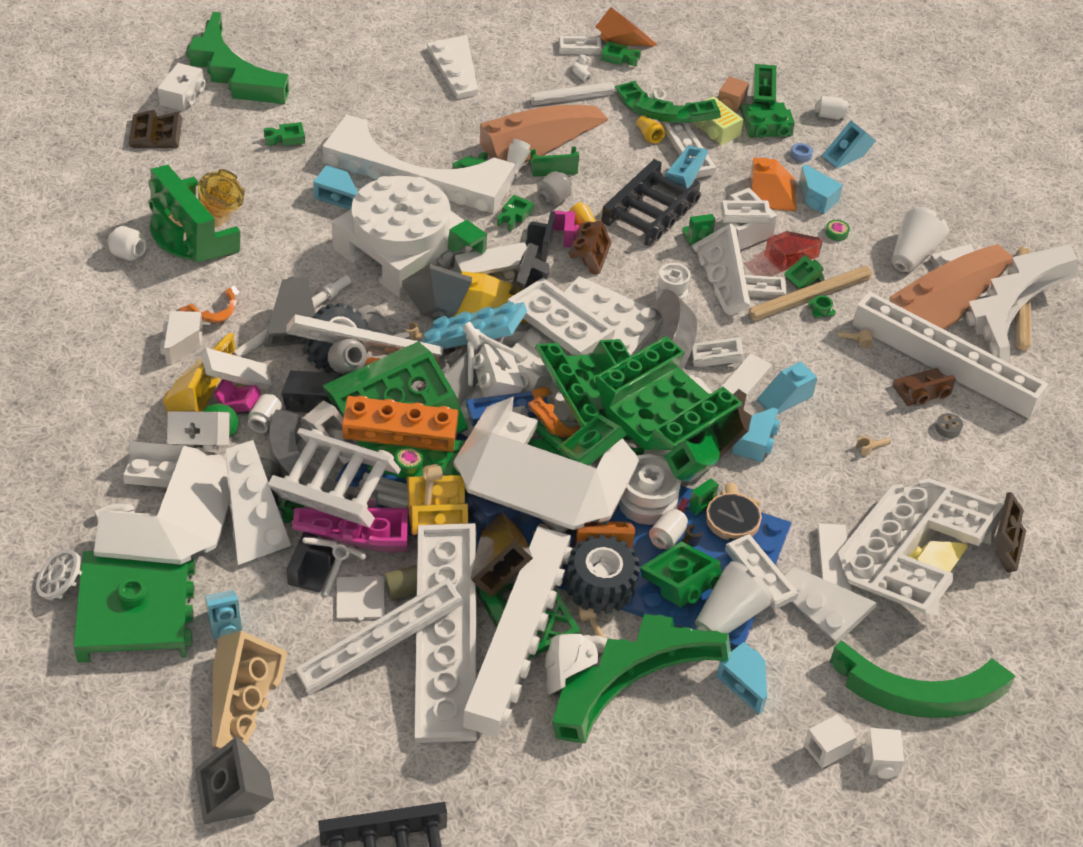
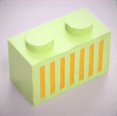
[692,96,743,145]

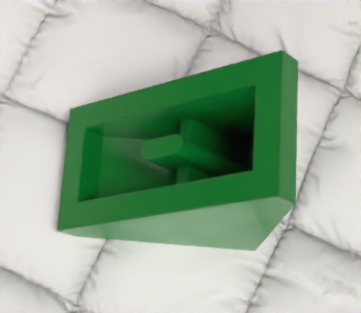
[751,64,777,103]

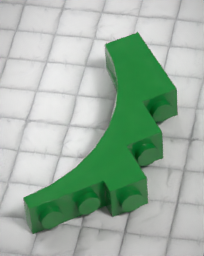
[186,12,289,104]
[552,614,731,744]

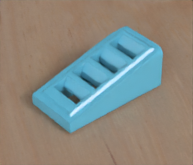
[665,146,708,188]

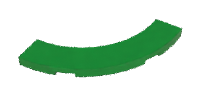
[615,81,721,123]

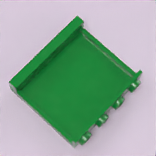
[74,551,196,663]

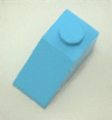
[822,120,876,168]
[799,164,843,214]
[313,165,358,210]
[757,361,817,414]
[716,642,767,714]

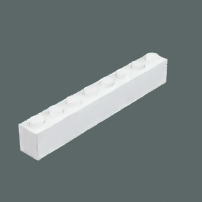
[852,292,1048,419]
[463,526,572,738]

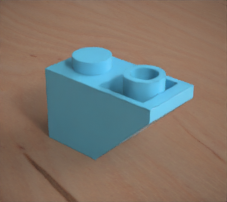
[732,408,781,462]
[204,590,242,639]

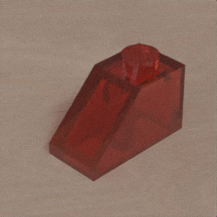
[764,231,823,272]

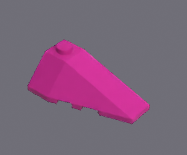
[293,508,408,553]

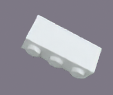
[454,242,527,283]

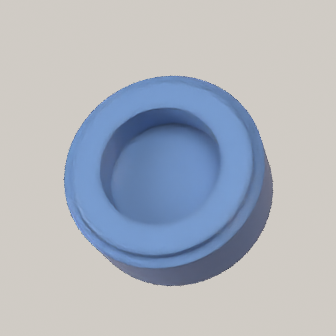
[790,143,813,162]

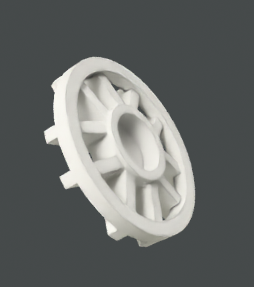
[36,549,82,601]

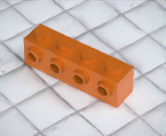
[342,396,458,452]

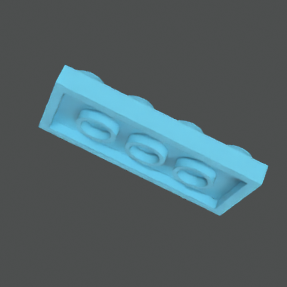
[420,302,528,349]

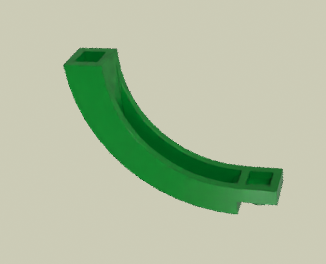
[664,395,720,481]
[830,640,1015,718]

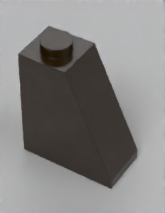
[470,512,533,597]

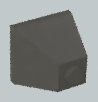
[402,264,472,320]
[195,737,274,824]

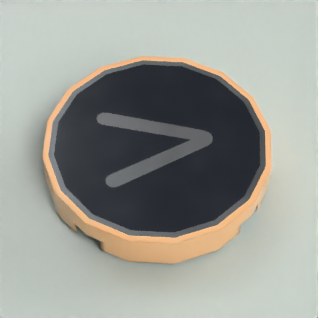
[706,493,762,540]

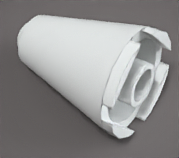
[892,207,949,272]
[695,561,773,634]

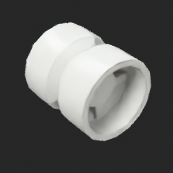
[655,263,691,303]

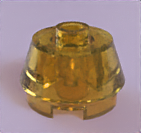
[198,169,245,217]

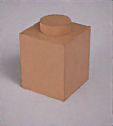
[718,76,749,113]

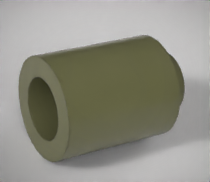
[383,565,417,601]

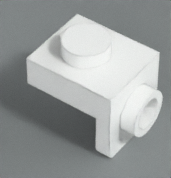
[517,360,553,393]

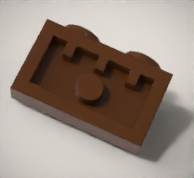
[568,221,612,274]
[892,368,956,407]

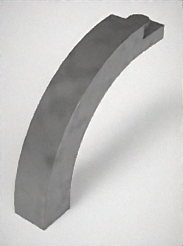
[651,289,697,369]
[269,409,378,508]

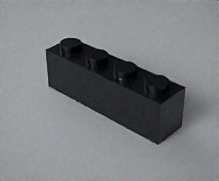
[281,370,347,414]

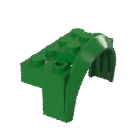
[148,164,241,263]

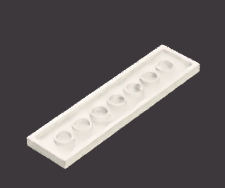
[415,523,477,743]

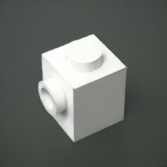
[804,714,856,768]
[861,728,904,779]

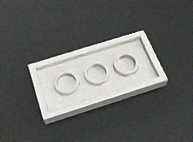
[507,278,615,355]

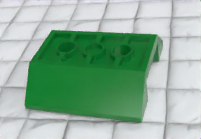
[595,336,742,450]
[535,339,648,440]
[323,341,468,473]

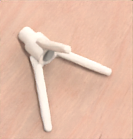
[462,322,523,386]
[303,538,366,597]

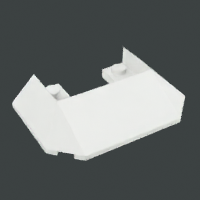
[454,396,639,530]
[94,441,231,564]
[838,478,1004,615]

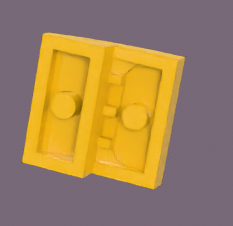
[407,475,468,535]

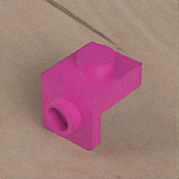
[554,211,579,247]
[213,379,261,412]

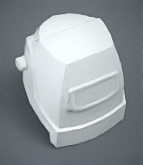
[545,634,598,696]

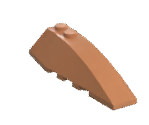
[480,105,608,163]
[889,244,1013,330]

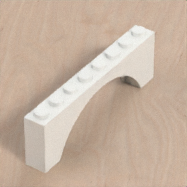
[323,114,515,214]

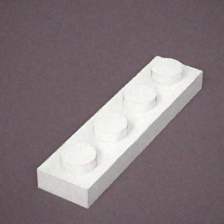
[659,121,716,178]

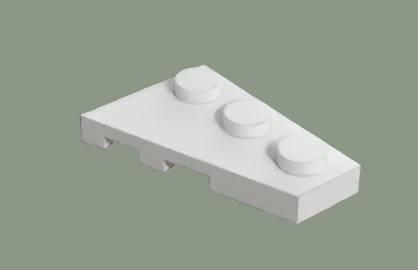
[784,567,877,644]

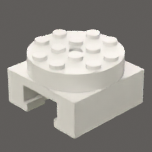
[332,176,465,298]

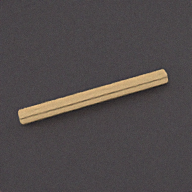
[1016,246,1031,351]
[748,265,872,321]

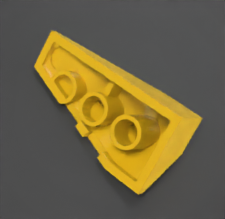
[454,271,529,324]
[163,333,236,416]

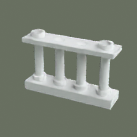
[268,428,401,528]

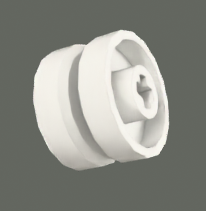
[618,454,681,525]

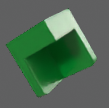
[448,220,487,254]

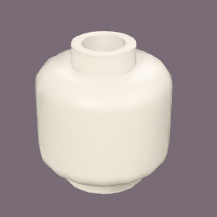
[108,226,146,261]

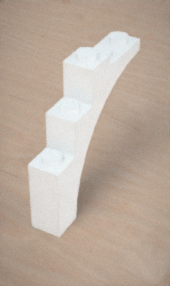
[966,244,1078,364]

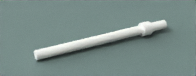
[232,275,351,358]

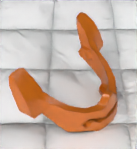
[177,286,240,323]
[528,387,581,439]

